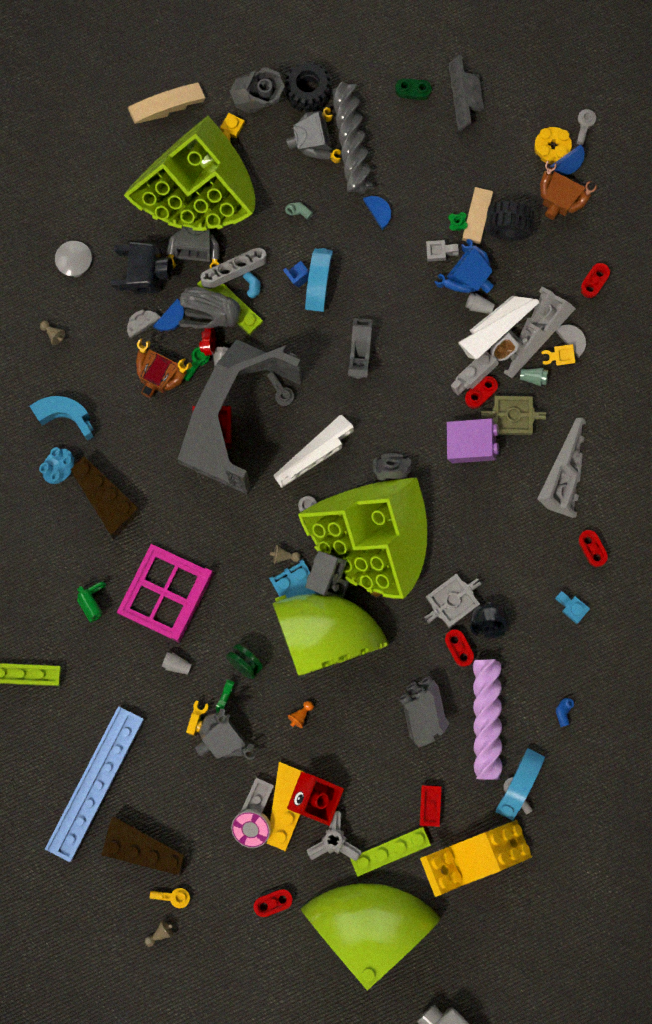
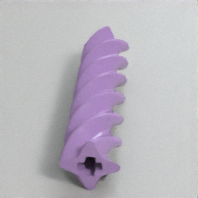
[473,659,503,780]

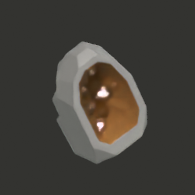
[490,330,522,361]

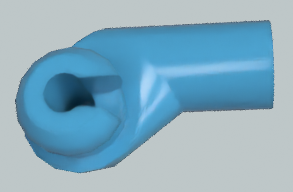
[243,272,261,298]

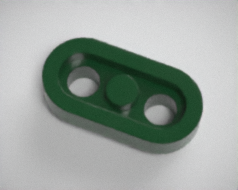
[395,78,432,100]

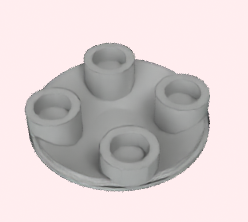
[55,241,92,277]

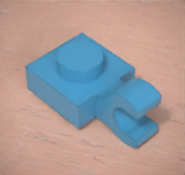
[555,591,590,624]

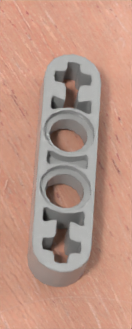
[200,248,267,289]

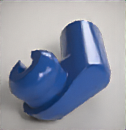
[556,698,574,727]

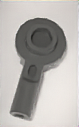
[267,371,294,406]

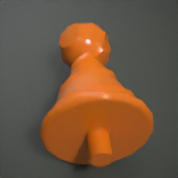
[288,701,314,728]

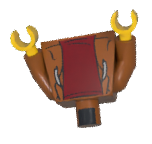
[136,338,192,398]

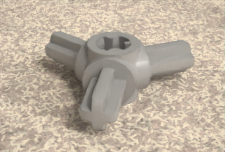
[307,811,362,861]

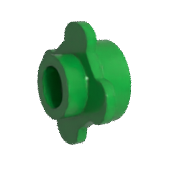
[448,212,468,231]

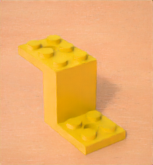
[420,820,532,897]

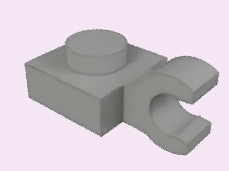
[426,240,459,262]

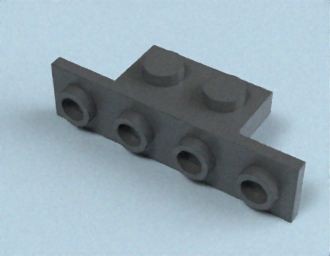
[449,55,484,131]

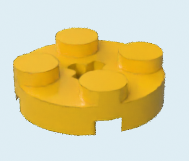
[534,127,572,164]

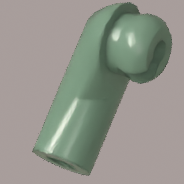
[285,202,313,220]

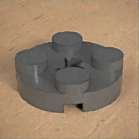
[373,453,411,480]

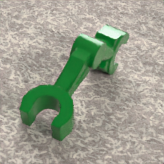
[216,680,235,713]

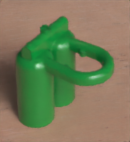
[77,581,107,623]

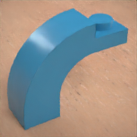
[305,248,333,312]
[30,396,94,441]
[495,748,545,821]

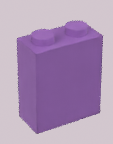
[447,418,499,463]

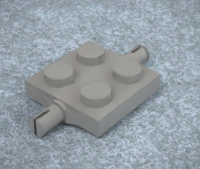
[424,574,481,628]

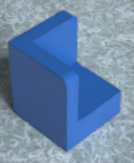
[283,261,309,288]

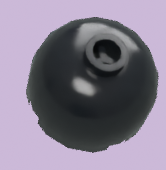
[470,602,509,638]

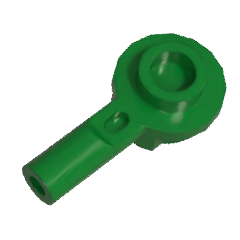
[184,347,210,382]

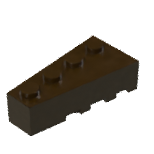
[70,457,141,539]
[101,816,186,875]

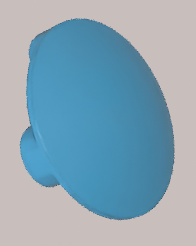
[39,447,74,484]

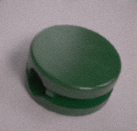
[226,644,263,679]

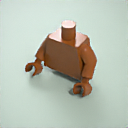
[540,160,598,220]

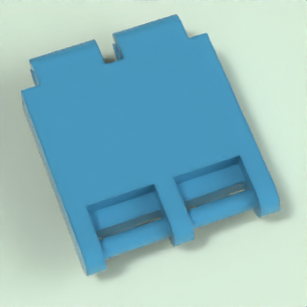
[269,559,318,598]

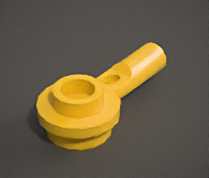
[150,888,190,908]

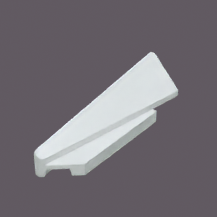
[458,296,539,359]
[274,415,354,488]

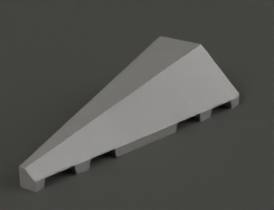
[504,287,576,378]
[537,417,586,518]

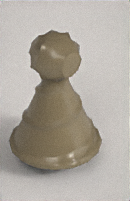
[40,321,65,345]
[270,545,301,564]
[145,920,173,947]

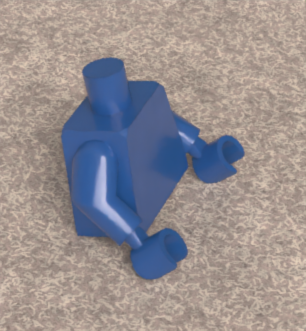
[434,239,494,293]

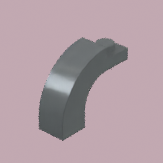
[348,318,373,379]

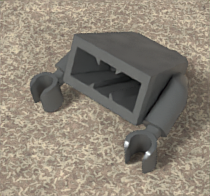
[195,709,257,760]

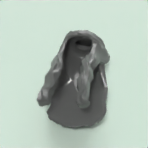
[179,287,241,329]

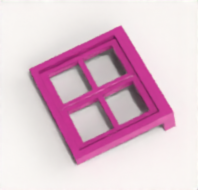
[117,544,213,643]

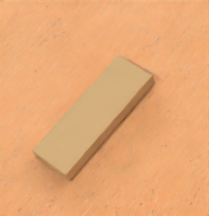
[462,187,493,244]

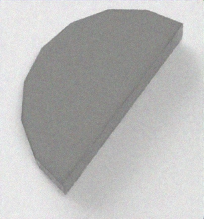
[127,310,161,339]
[555,325,586,358]

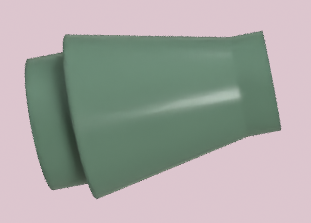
[520,368,548,386]

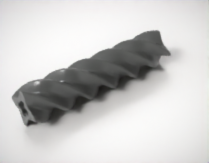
[331,82,374,194]

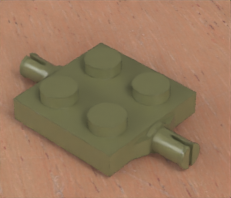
[481,396,546,435]

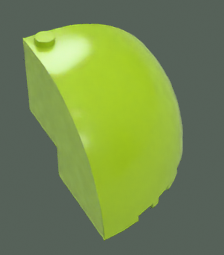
[124,116,255,231]
[298,478,427,599]
[272,593,389,677]
[300,883,441,990]

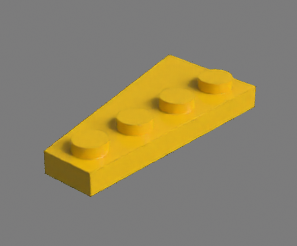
[267,762,303,851]

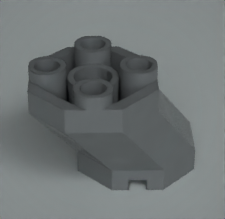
[230,67,285,113]
[399,676,449,747]

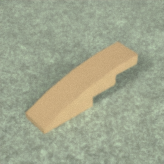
[128,83,205,124]

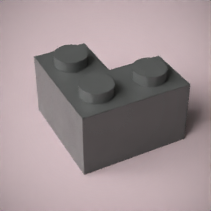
[305,551,349,598]

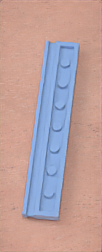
[45,706,144,862]

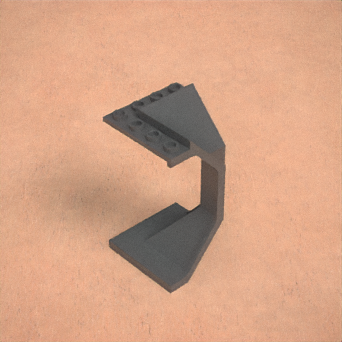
[177,340,302,495]

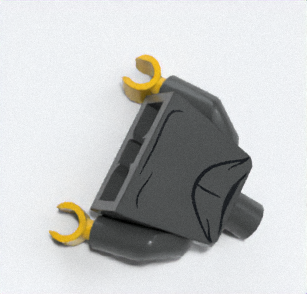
[287,107,341,163]
[167,226,220,269]

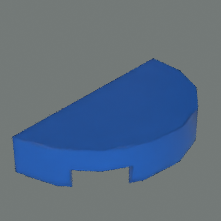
[550,145,585,175]
[363,196,391,230]
[153,299,184,332]

